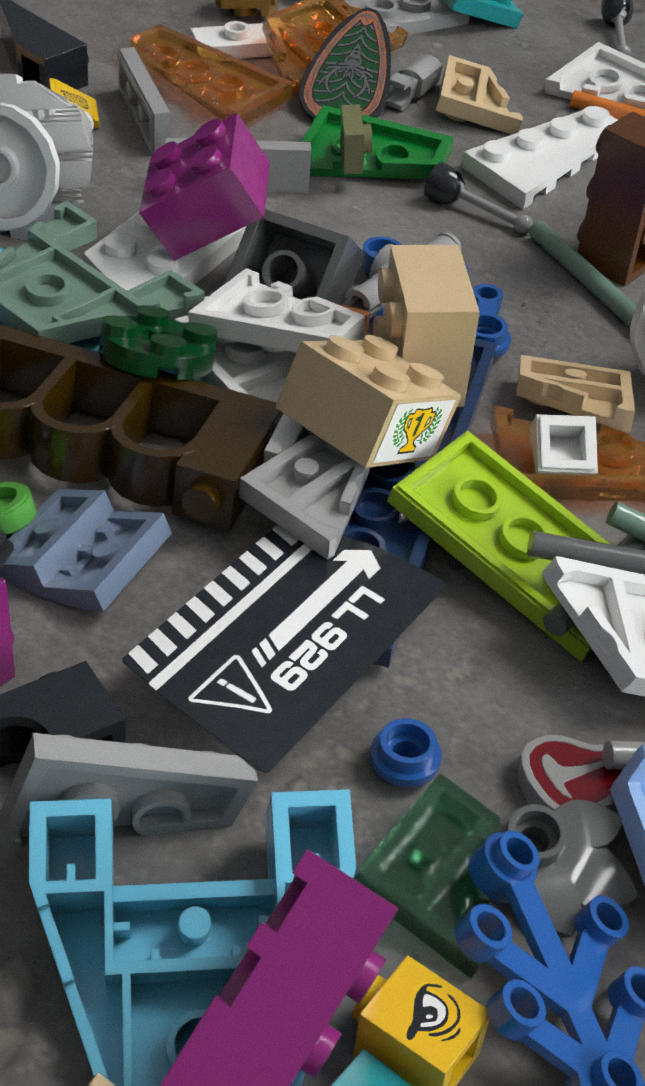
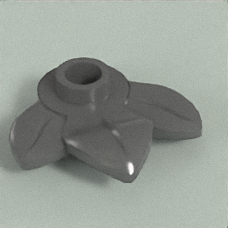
[497,800,638,938]

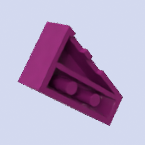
[160,849,399,1086]

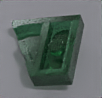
[354,773,500,979]

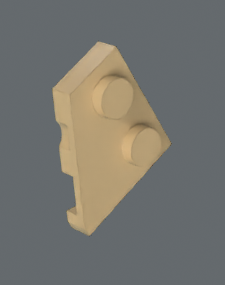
[436,55,523,134]

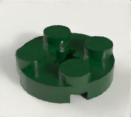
[99,305,217,380]

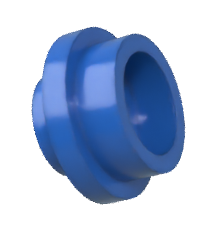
[370,718,442,787]

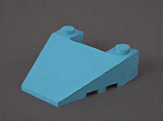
[29,789,356,1086]

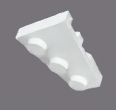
[544,42,645,110]

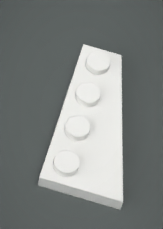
[461,106,618,210]

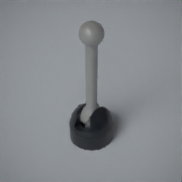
[601,0,634,56]
[424,162,533,234]

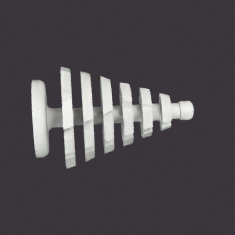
[0,73,94,240]

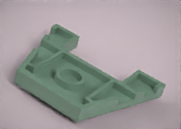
[0,201,205,343]

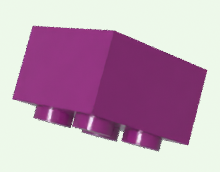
[139,113,270,261]

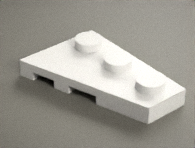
[188,268,366,353]

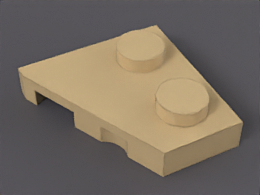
[516,355,635,433]

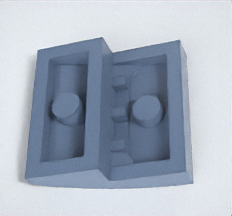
[0,489,172,612]

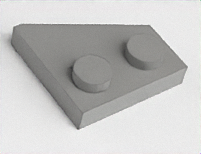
[239,433,370,560]

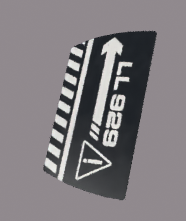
[122,525,446,773]

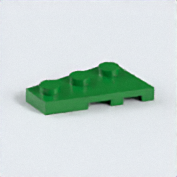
[301,105,453,179]

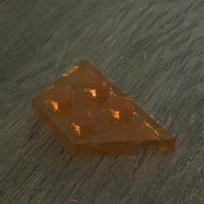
[262,0,409,95]

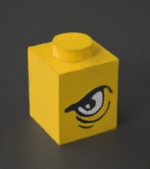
[352,955,489,1086]

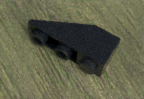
[0,0,89,90]

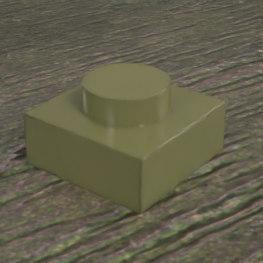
[340,104,372,174]

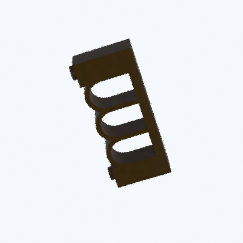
[0,325,283,531]

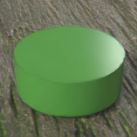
[0,482,37,535]

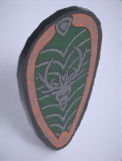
[299,8,391,121]

